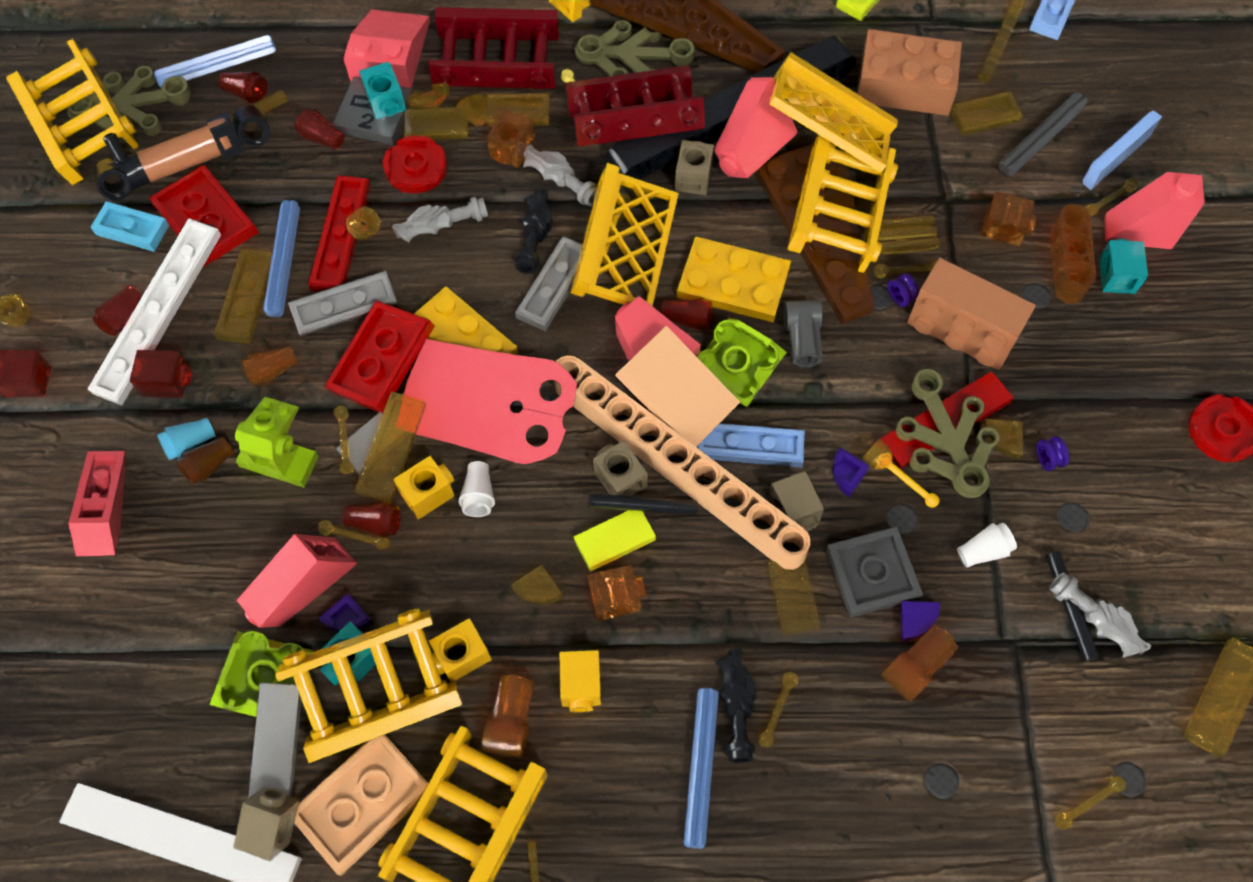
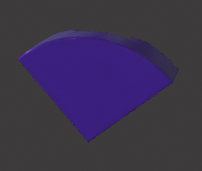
[833,447,870,498]
[318,593,374,632]
[900,601,940,641]

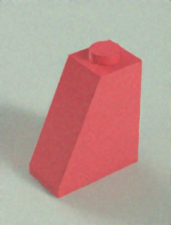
[714,77,798,178]
[1104,172,1205,249]
[615,296,701,361]
[236,534,357,628]

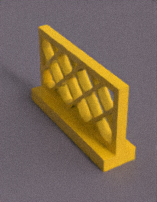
[769,52,898,173]
[570,163,679,307]

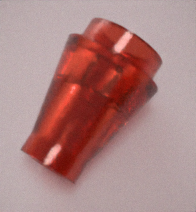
[218,72,268,103]
[295,108,345,150]
[93,286,142,336]
[661,297,713,331]
[343,501,401,538]

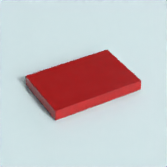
[149,164,259,268]
[324,300,435,414]

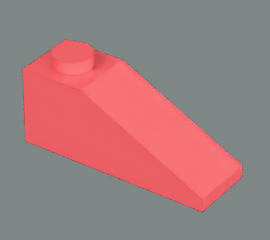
[69,451,126,556]

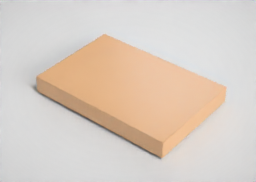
[615,326,740,447]
[295,734,428,876]

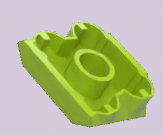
[697,318,787,407]
[210,631,313,717]

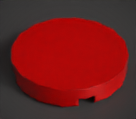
[382,135,448,194]
[1188,394,1253,462]

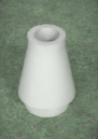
[458,461,495,517]
[957,522,1017,568]

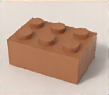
[857,29,962,116]
[907,258,1036,370]

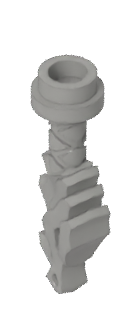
[523,145,597,206]
[392,197,488,243]
[1049,572,1151,658]

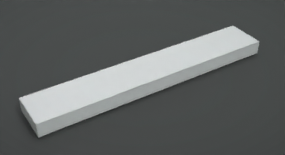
[87,219,221,405]
[59,783,302,882]

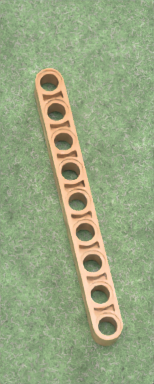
[554,356,810,570]

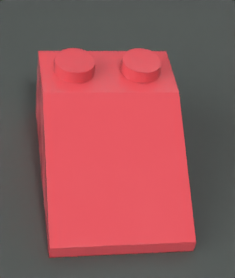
[343,10,430,89]

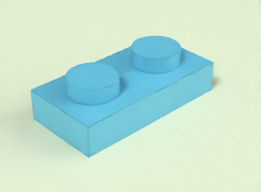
[90,201,169,252]

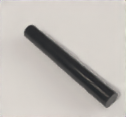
[588,493,698,515]
[1045,551,1099,663]

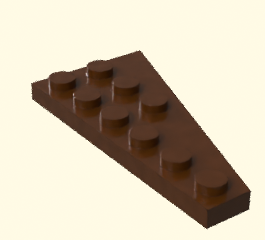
[590,0,785,73]
[754,143,874,324]

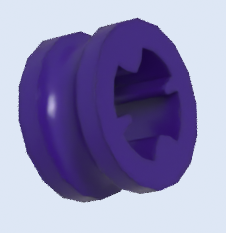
[888,273,920,307]
[1036,436,1069,471]

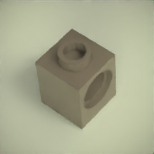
[675,140,714,195]
[593,440,648,496]
[768,471,824,532]
[233,787,300,861]

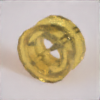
[346,207,380,240]
[0,294,31,328]

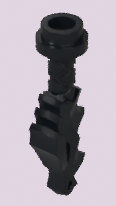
[515,189,552,274]
[715,648,757,763]

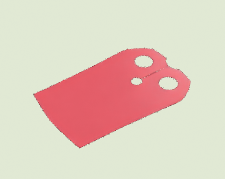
[396,339,577,464]

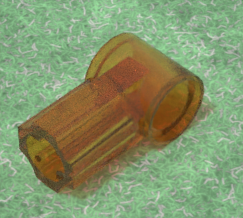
[881,625,959,703]
[482,674,535,758]

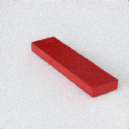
[308,175,371,292]
[878,371,1014,470]

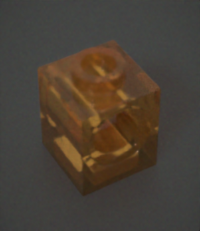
[487,109,535,168]
[981,191,1037,246]
[587,565,646,621]

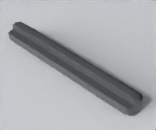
[998,92,1088,177]

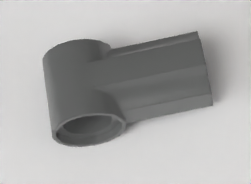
[784,300,823,368]

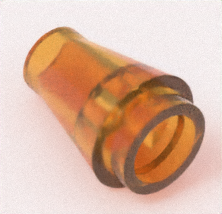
[241,346,297,386]

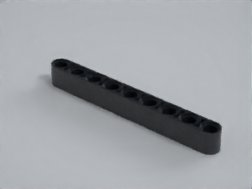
[606,35,857,180]

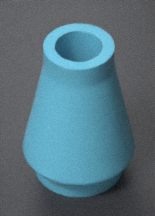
[157,417,216,461]

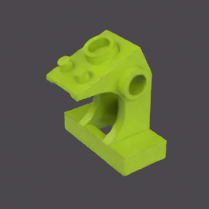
[235,397,319,488]

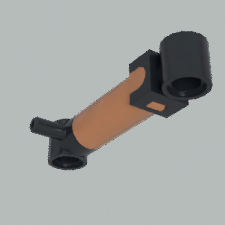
[94,106,271,200]

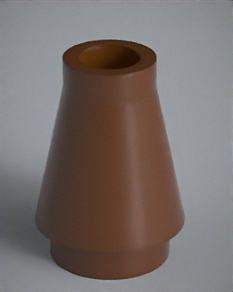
[176,436,234,485]

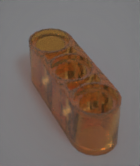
[1050,204,1096,304]

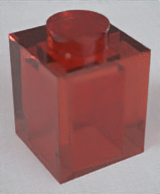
[0,350,51,397]
[129,350,192,398]

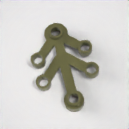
[575,20,694,76]
[67,66,191,142]
[895,369,1000,498]

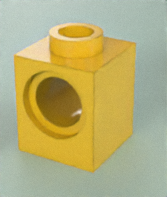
[393,456,455,520]
[428,618,491,682]
[560,650,601,712]

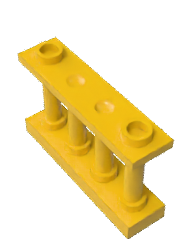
[6,39,139,185]
[787,135,898,273]
[275,608,462,763]
[378,726,548,882]

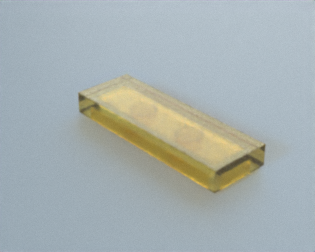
[214,249,273,344]
[354,392,427,505]
[1183,637,1253,758]

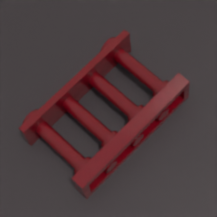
[429,7,559,89]
[565,65,705,147]

